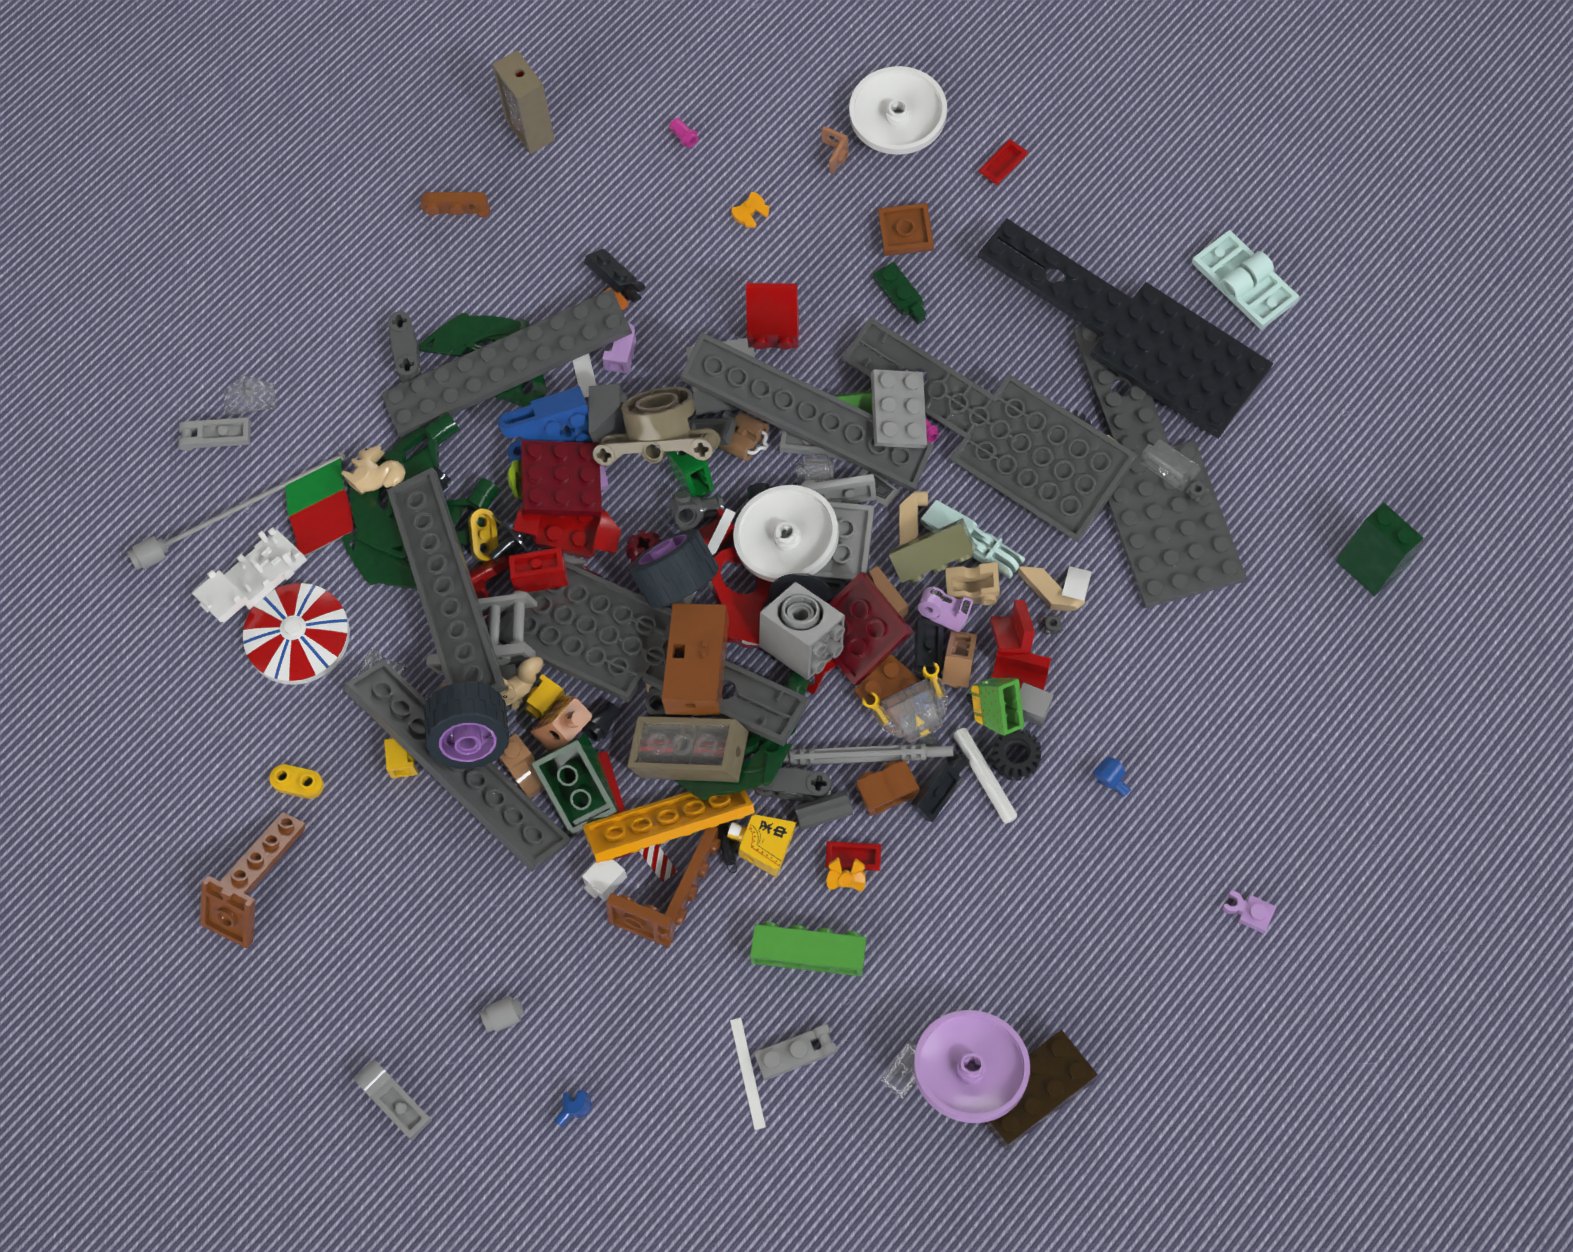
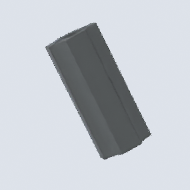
[794,791,853,830]

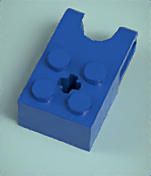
[498,386,594,463]

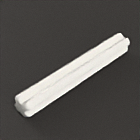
[954,728,1017,824]

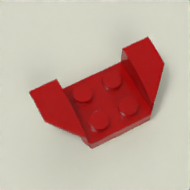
[513,507,621,559]

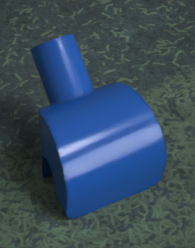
[1093,757,1131,797]
[554,1090,592,1127]

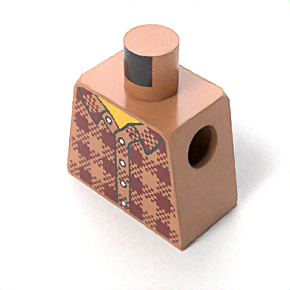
[530,696,592,751]

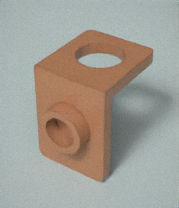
[821,126,849,174]

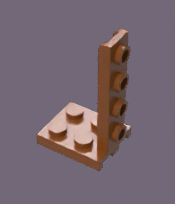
[200,812,306,949]
[606,827,721,948]

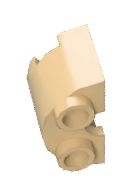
[945,562,1000,606]

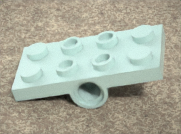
[1192,230,1300,330]

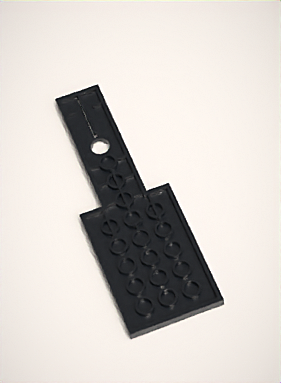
[978,218,1274,439]

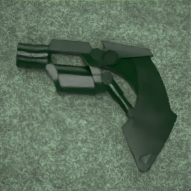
[419,313,547,408]
[347,412,460,559]
[342,478,500,588]
[674,671,810,800]

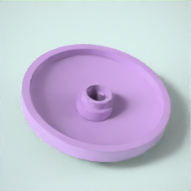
[913,1010,1030,1123]

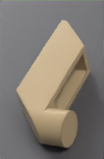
[899,491,928,545]
[1018,566,1085,611]

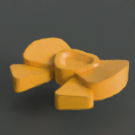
[731,192,769,228]
[826,858,866,892]

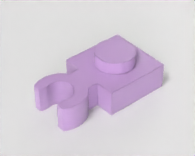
[1222,891,1276,934]

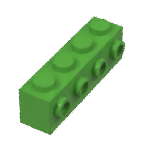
[750,922,866,977]

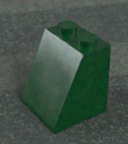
[1336,503,1424,597]

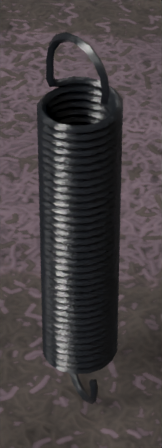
[716,822,737,873]

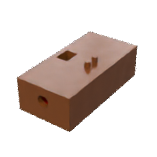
[662,603,729,716]

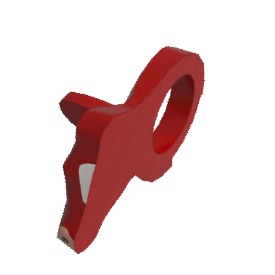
[708,547,773,648]

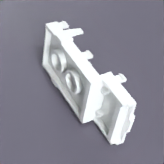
[192,527,307,623]

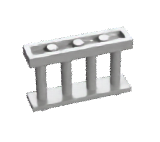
[426,591,537,674]

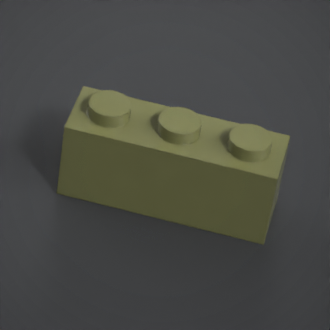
[889,518,976,583]

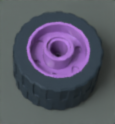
[629,529,719,608]
[424,681,509,769]

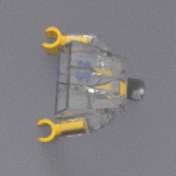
[862,662,948,747]

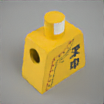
[727,815,796,877]

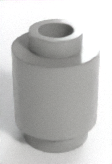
[480,995,524,1032]

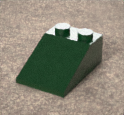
[531,733,618,835]

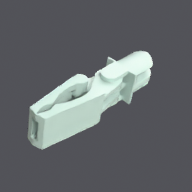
[920,500,1025,579]

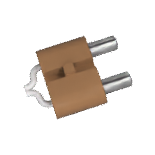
[719,411,769,461]

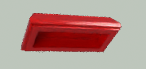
[978,139,1029,185]
[825,841,882,871]

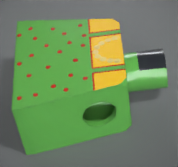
[967,678,1025,736]

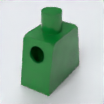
[667,451,714,498]

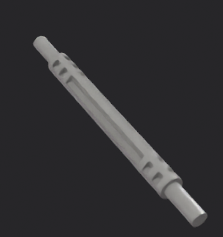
[783,744,953,766]

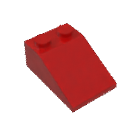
[746,283,799,350]

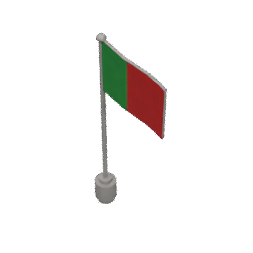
[127,452,354,570]

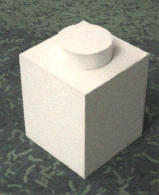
[582,859,627,901]

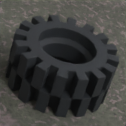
[992,729,1042,781]

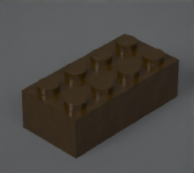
[984,1029,1098,1151]

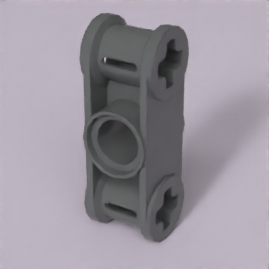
[388,311,422,383]
[754,767,831,802]

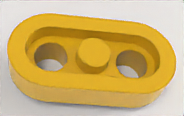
[468,509,498,561]
[269,764,324,799]

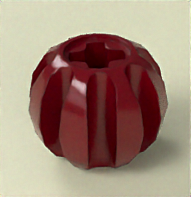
[625,529,661,563]

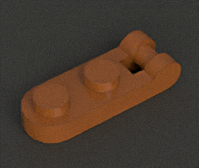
[420,192,491,218]

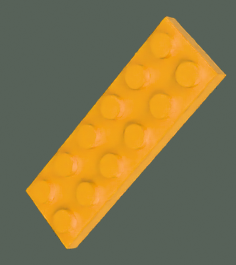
[582,790,755,863]

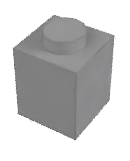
[1020,682,1054,727]

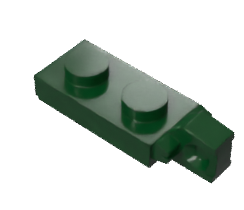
[873,262,926,325]

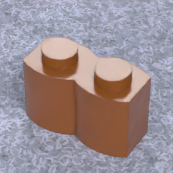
[856,760,920,816]

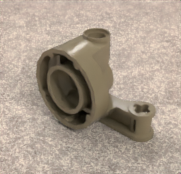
[593,387,720,466]

